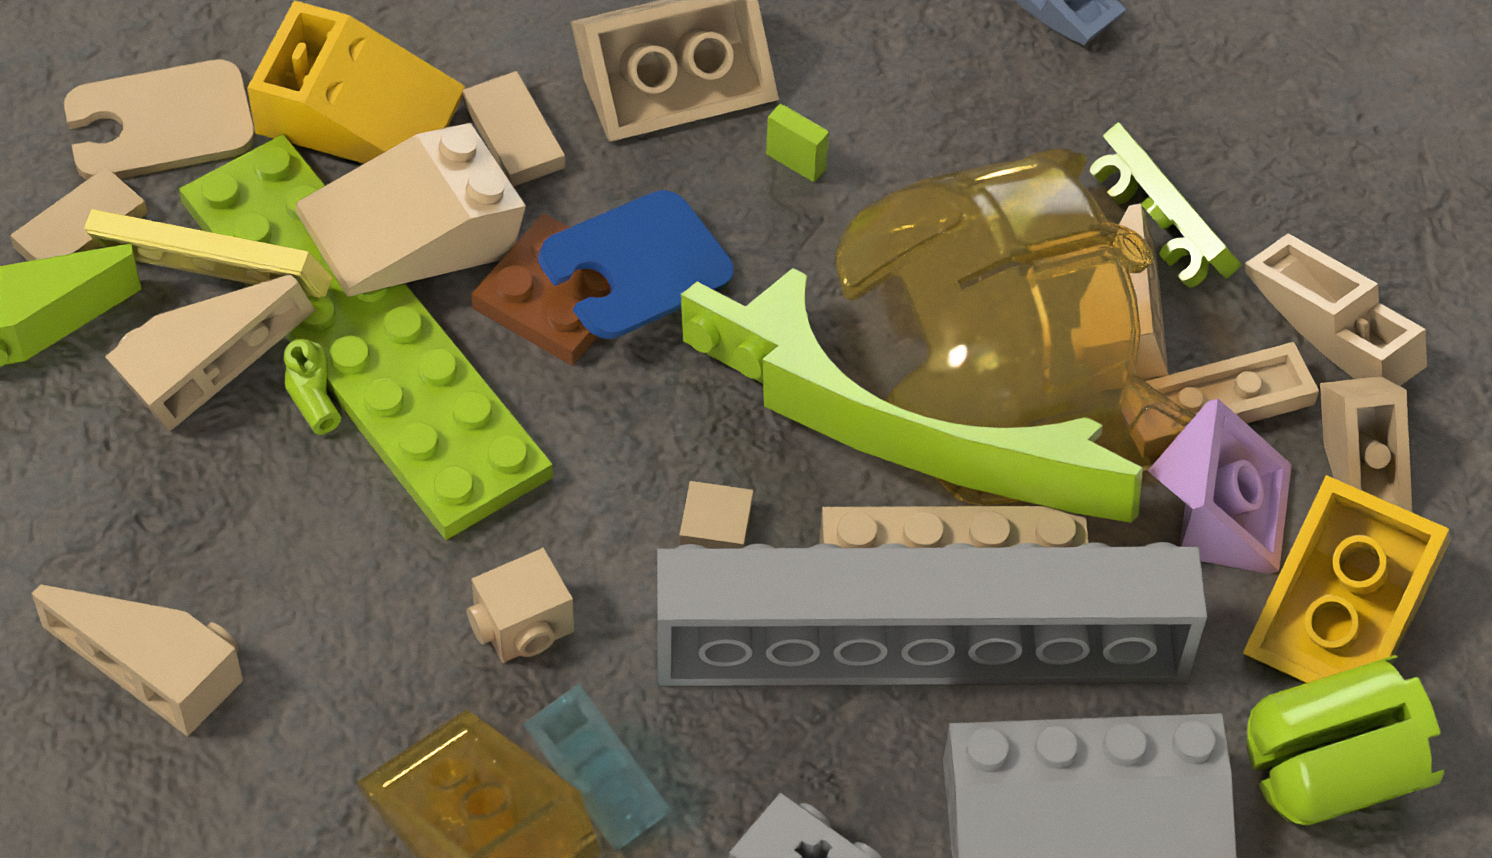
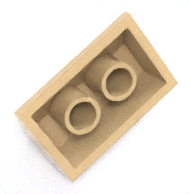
[571,0,779,142]

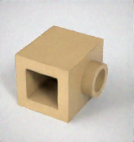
[466,548,574,663]

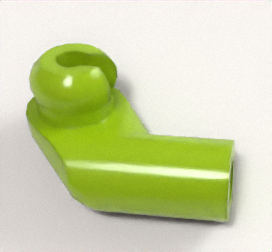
[284,338,341,435]

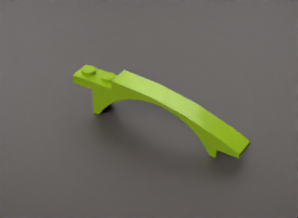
[681,268,1143,523]

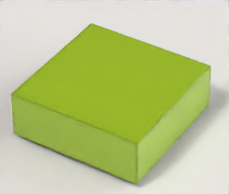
[766,104,829,182]

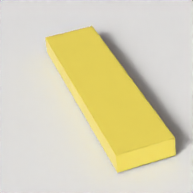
[84,209,332,298]

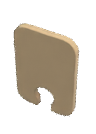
[64,60,255,180]

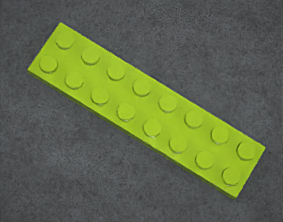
[179,134,553,540]

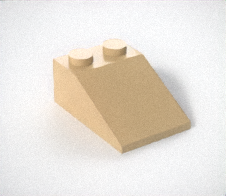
[295,123,526,297]

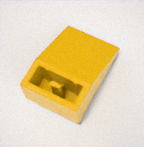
[247,0,465,164]

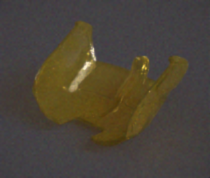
[835,149,1196,506]

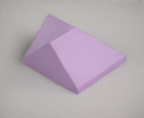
[1148,398,1292,574]

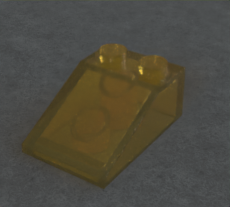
[357,709,601,858]

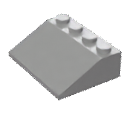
[943,713,1236,858]

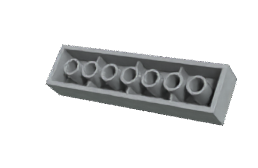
[657,542,1207,686]

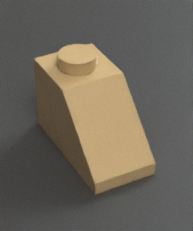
[1320,376,1413,513]

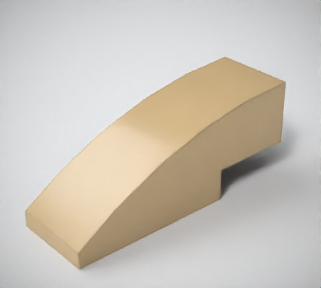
[1245,233,1427,386]

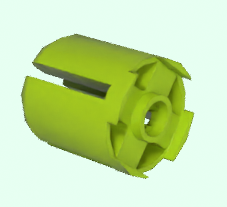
[1246,655,1444,826]

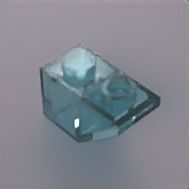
[523,683,672,852]

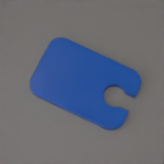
[538,190,734,339]

